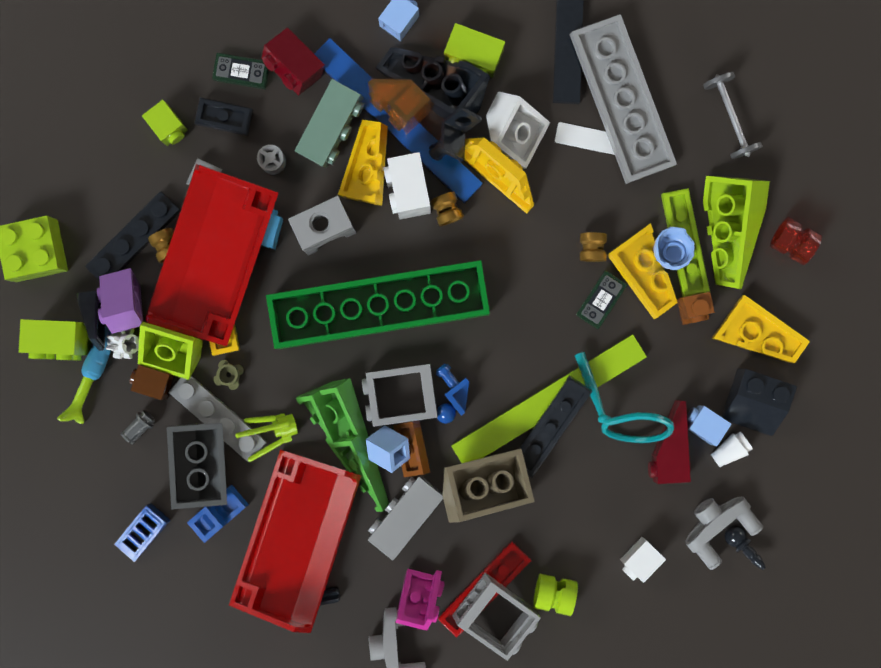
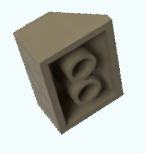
[443,449,535,523]

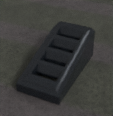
[76,291,105,351]

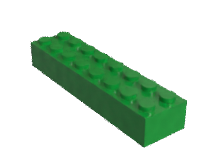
[266,260,490,349]

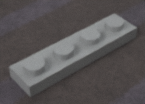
[168,376,268,462]

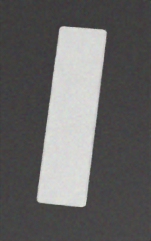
[555,122,615,155]

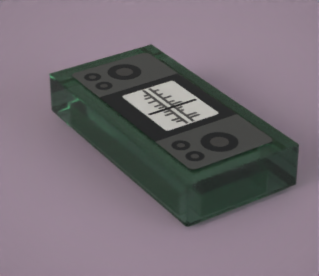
[212,53,269,90]
[576,270,627,330]

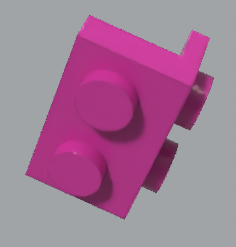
[395,569,444,631]

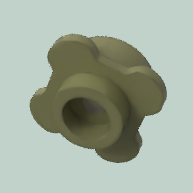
[214,360,244,390]

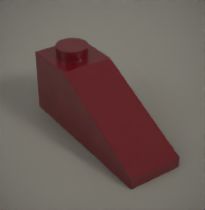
[648,400,691,484]

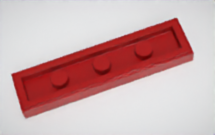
[437,541,532,638]

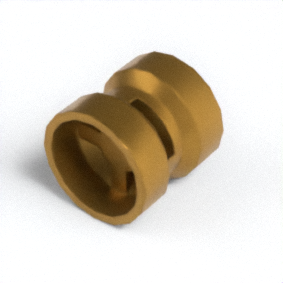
[430,192,464,226]
[148,228,174,263]
[580,232,607,262]

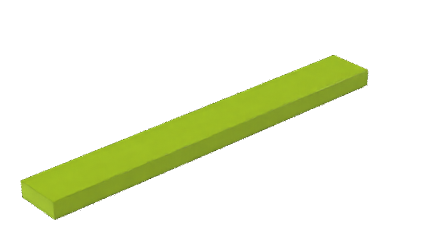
[451,335,647,463]

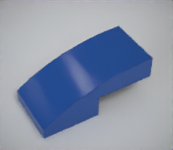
[187,485,249,543]

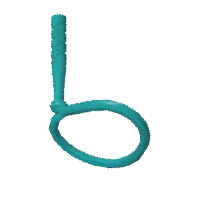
[575,352,675,443]

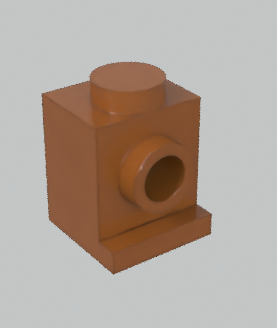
[677,292,715,325]

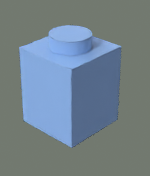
[378,0,419,41]
[687,405,731,447]
[366,425,410,473]

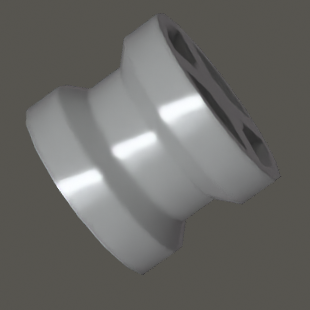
[257,145,286,175]

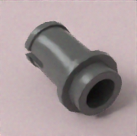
[121,410,155,445]

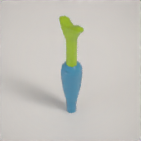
[57,325,112,424]

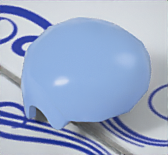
[653,226,695,270]

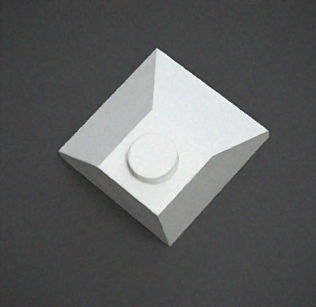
[486,92,550,169]

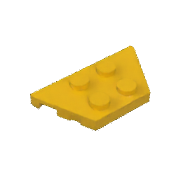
[463,137,534,214]

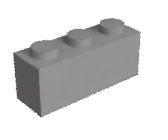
[368,475,443,561]

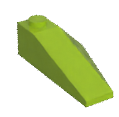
[703,176,770,289]

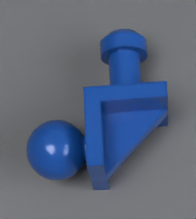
[436,364,469,424]

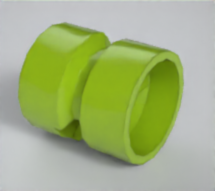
[533,573,578,616]

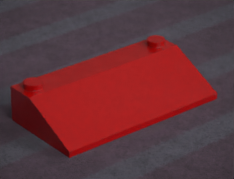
[145,164,278,346]
[229,450,362,633]

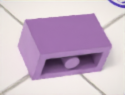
[97,268,143,334]

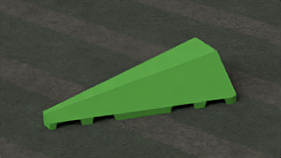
[296,378,389,512]

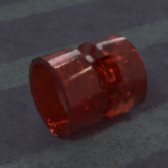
[770,217,822,265]

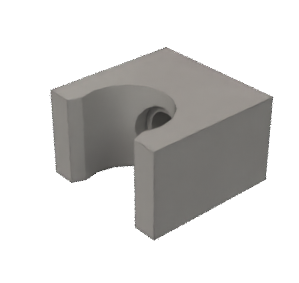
[288,196,356,256]

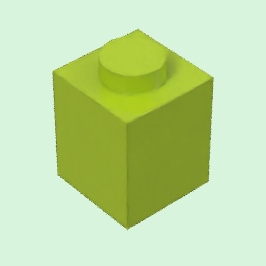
[142,100,188,146]

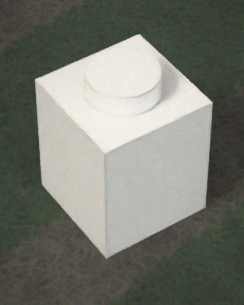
[620,537,666,583]

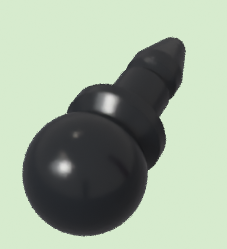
[725,526,766,570]

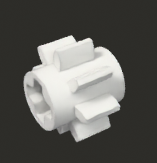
[106,328,139,359]

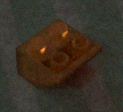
[368,79,430,134]

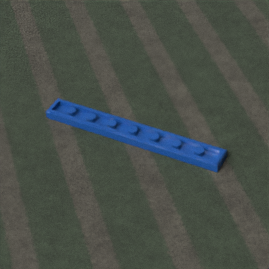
[315,38,483,204]

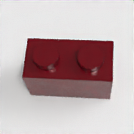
[261,27,325,96]

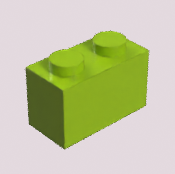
[444,23,505,78]

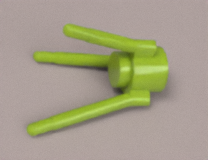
[235,413,298,462]

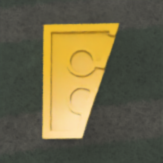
[607,223,678,319]

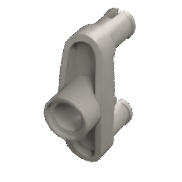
[685,496,764,570]
[369,607,426,668]

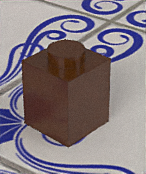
[130,365,175,400]

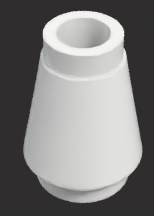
[711,431,753,467]

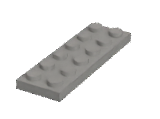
[570,14,677,184]

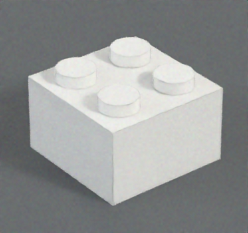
[383,152,431,219]

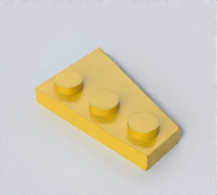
[338,120,388,206]
[712,295,810,363]

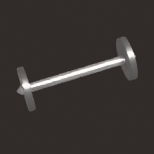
[703,72,763,159]

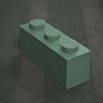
[295,79,365,168]

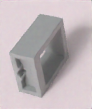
[362,364,437,427]
[452,573,541,661]

